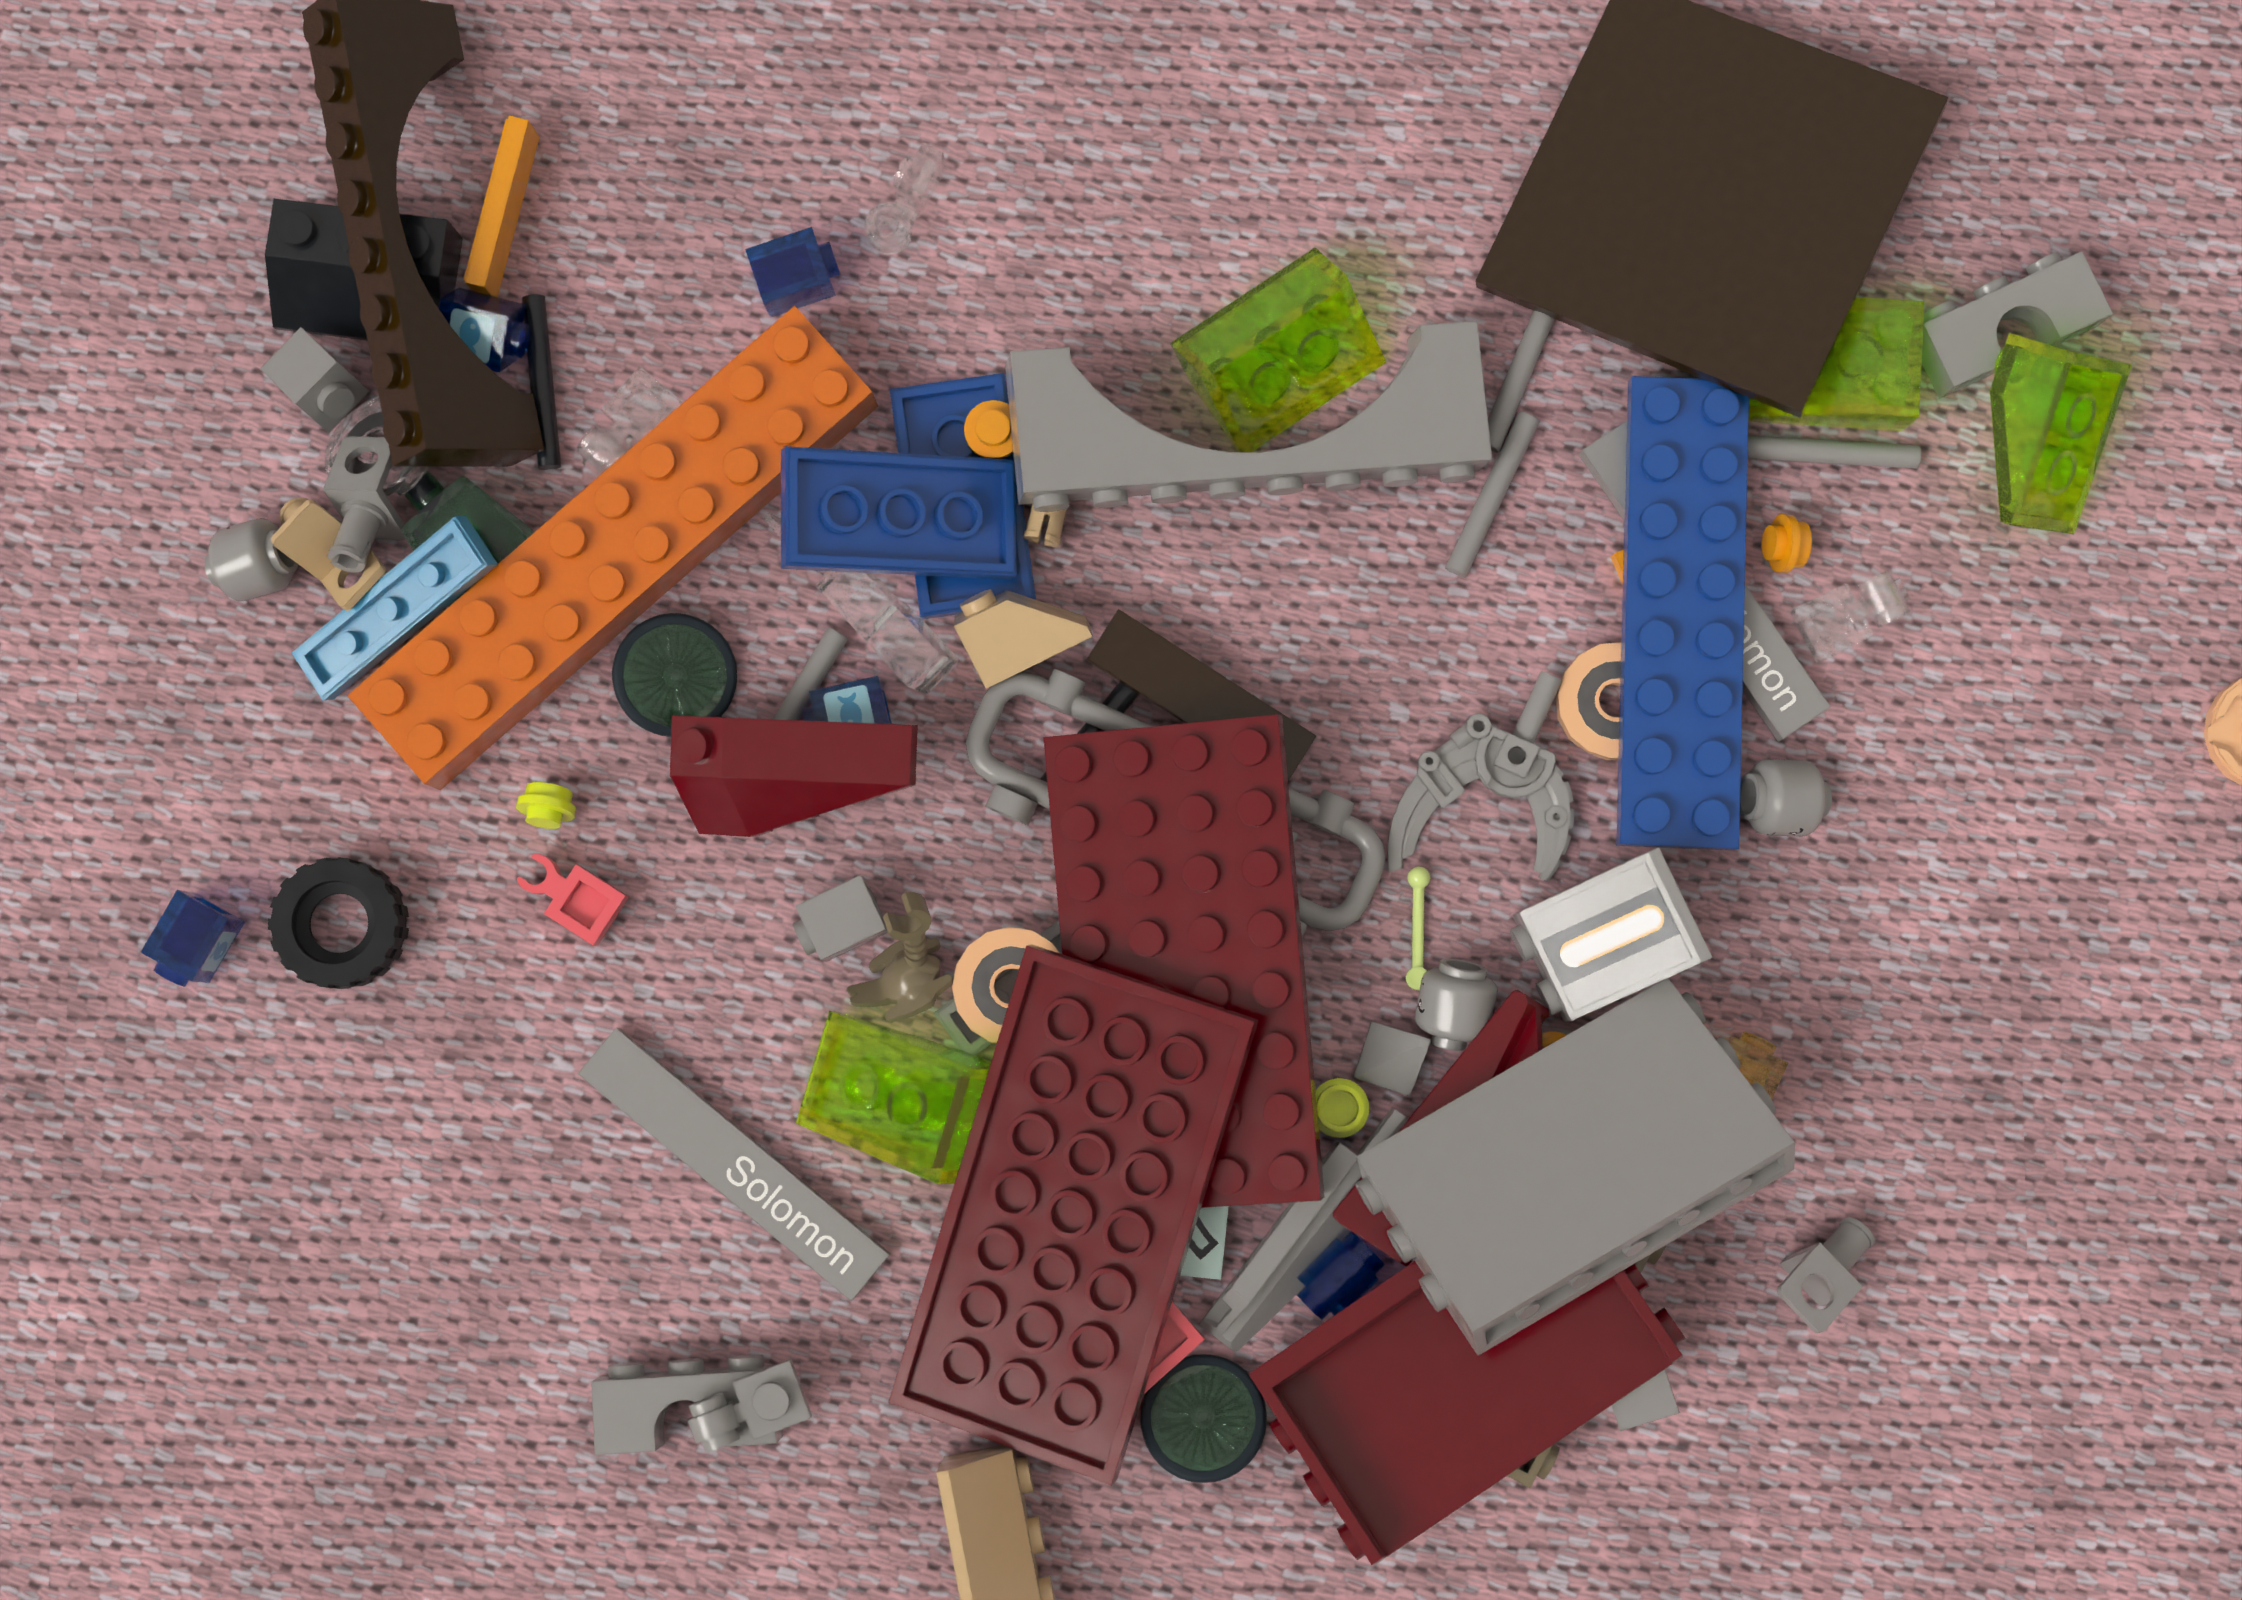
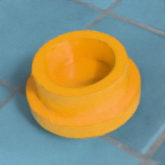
[964,400,1013,459]
[1761,514,1812,573]

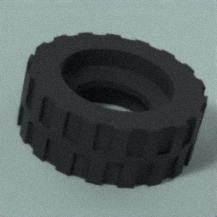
[268,857,409,989]

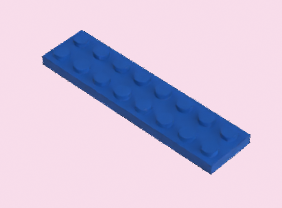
[1616,376,1749,851]

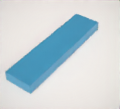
[292,516,498,701]

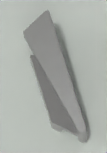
[1199,1108,1408,1351]

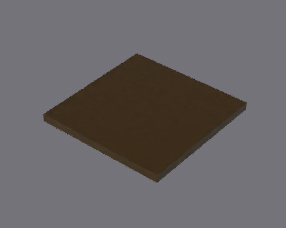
[1475,0,1949,418]

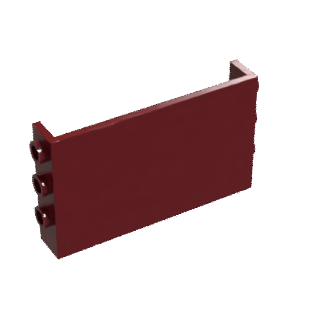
[1249,1261,1686,1565]

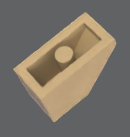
[954,589,1092,689]

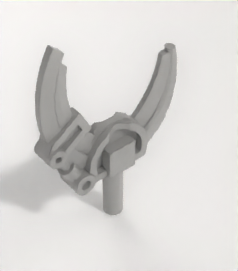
[1387,671,1574,882]

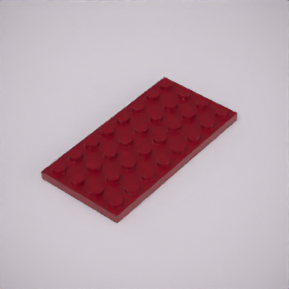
[1043,714,1325,1208]
[888,944,1259,1486]

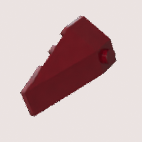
[670,715,918,837]

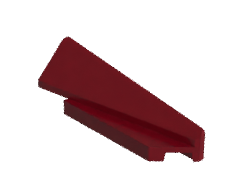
[1333,990,1550,1267]

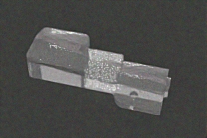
[762,512,960,694]

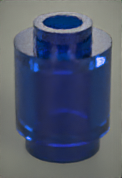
[1296,1231,1385,1320]

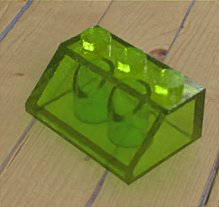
[1170,247,1386,452]

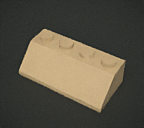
[936,1445,1056,1600]

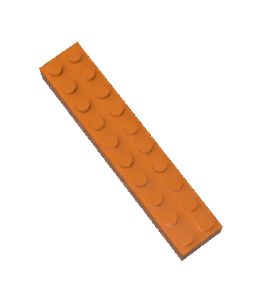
[347,305,878,790]

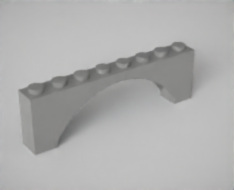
[1005,321,1492,512]

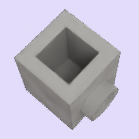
[260,327,370,433]
[793,875,888,962]

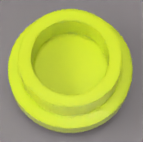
[516,782,576,829]
[1315,1078,1369,1138]

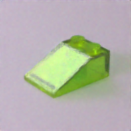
[1748,297,1925,432]
[1990,333,2132,534]
[796,1011,991,1184]

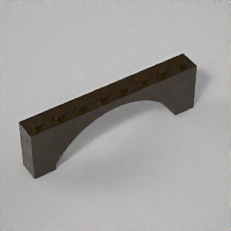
[302,0,544,467]

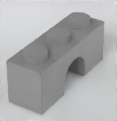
[1909,251,2113,399]
[591,1354,783,1455]

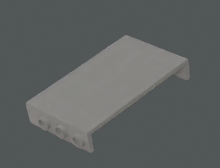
[1355,978,1795,1356]

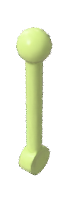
[1406,866,1431,990]

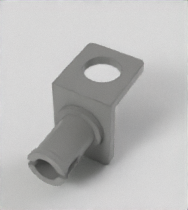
[323,436,408,573]
[1777,1217,1875,1333]

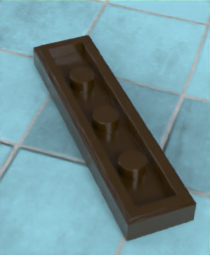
[1086,609,1316,781]

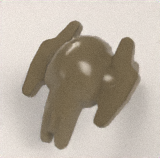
[847,892,953,1023]

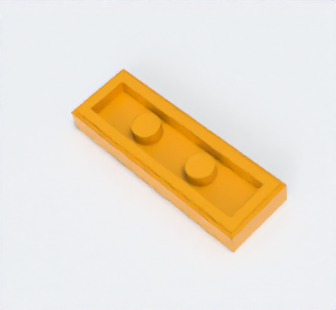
[463,116,540,301]

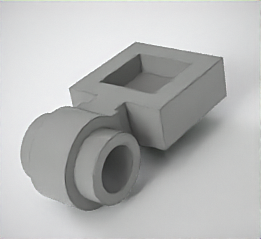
[687,1359,812,1452]

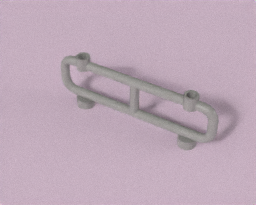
[965,669,1385,937]

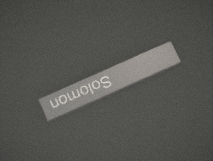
[1578,421,1831,742]
[578,1028,891,1301]

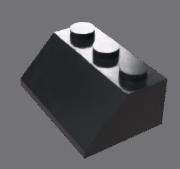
[265,198,463,341]

